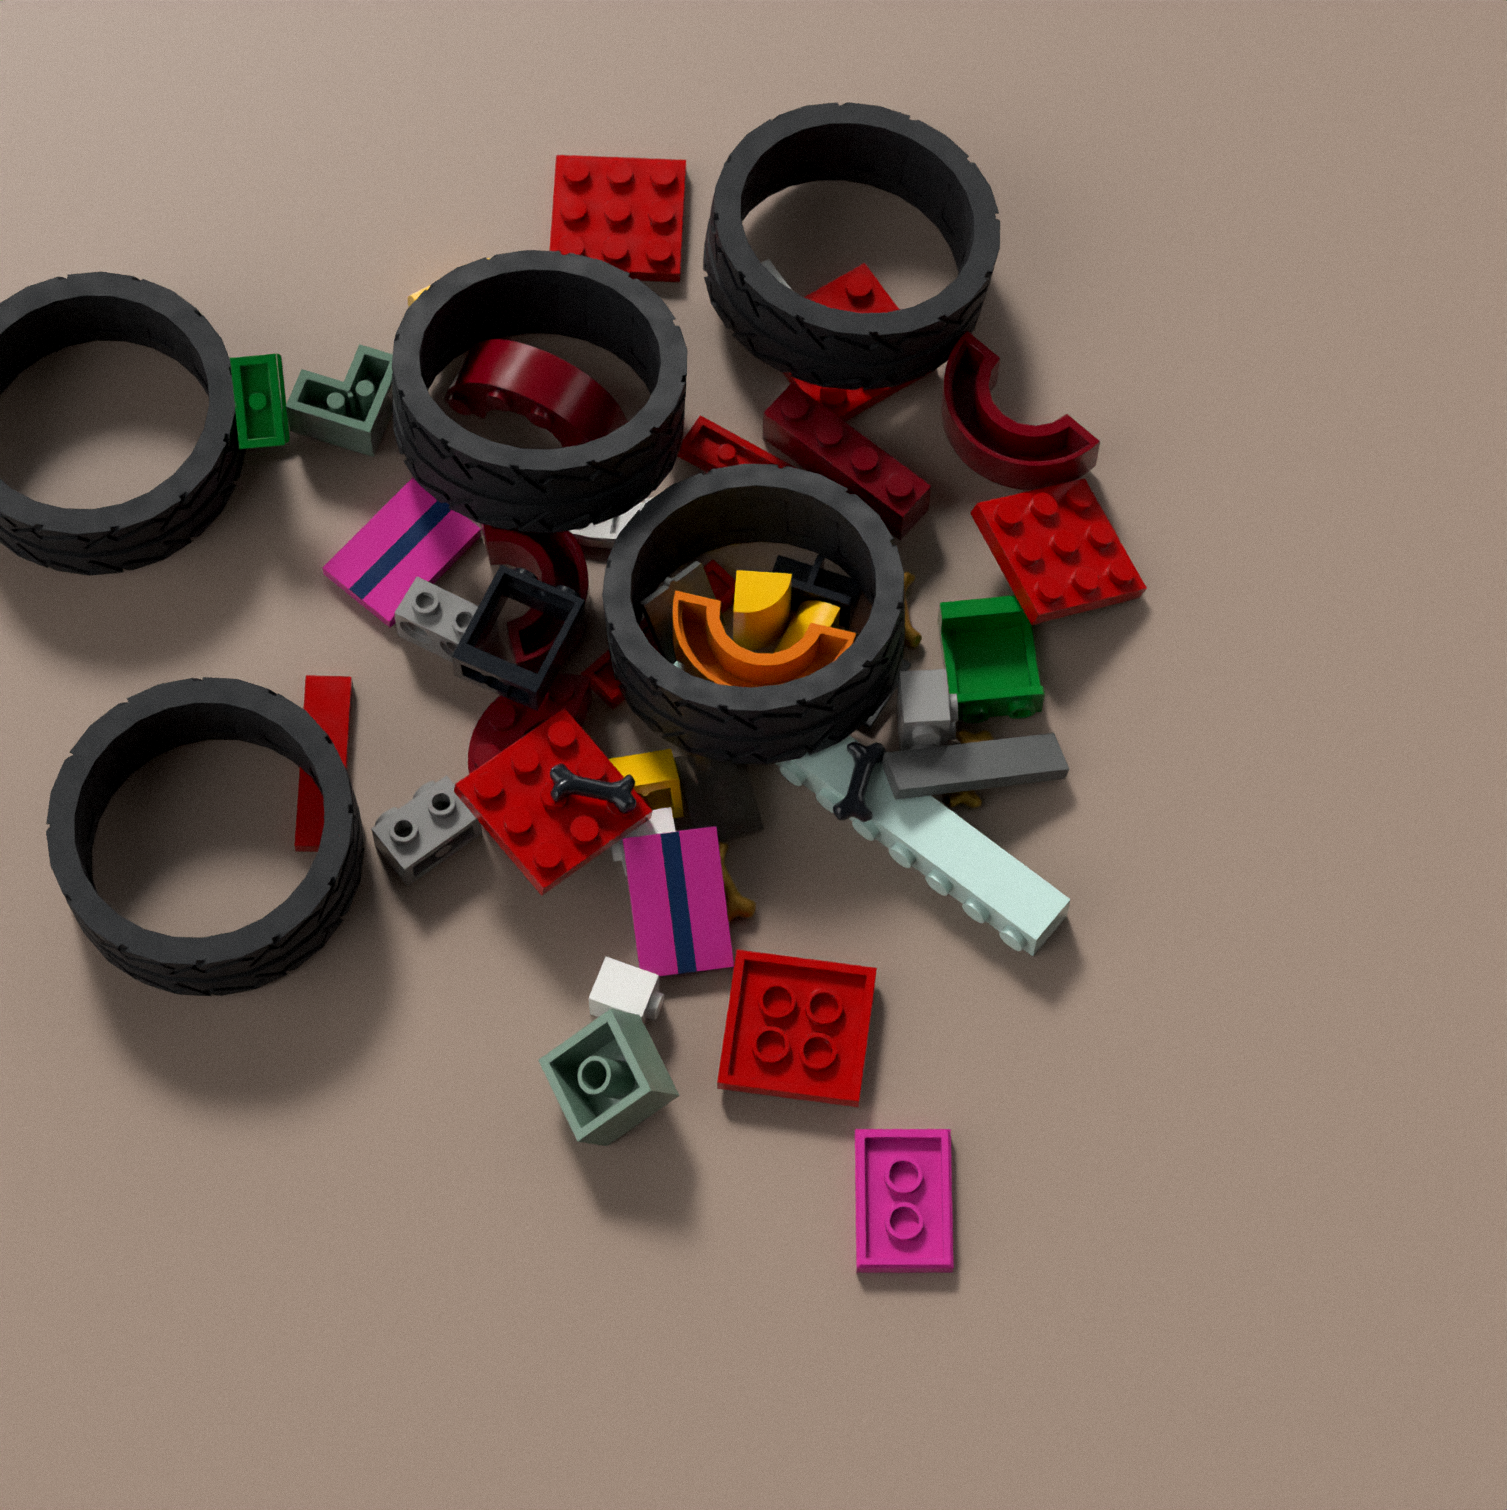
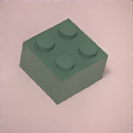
[538,1009,680,1146]

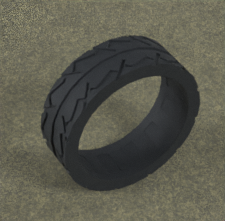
[703,102,1000,390]
[392,250,688,533]
[0,272,246,576]
[602,464,905,765]
[46,677,364,996]

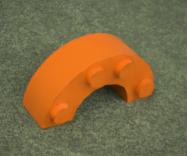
[672,591,856,688]

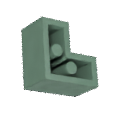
[285,344,393,457]

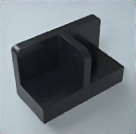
[767,555,863,628]

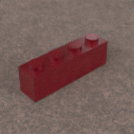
[762,383,931,541]

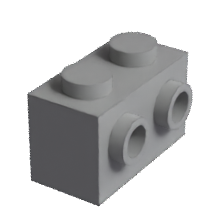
[896,669,958,751]
[371,775,482,886]

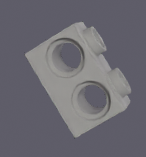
[394,577,500,662]

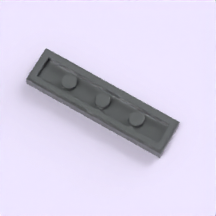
[881,733,1069,800]

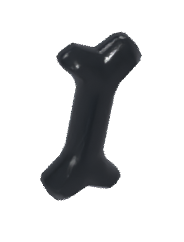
[833,741,886,822]
[550,763,636,814]

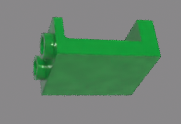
[230,353,290,449]
[937,595,1045,723]

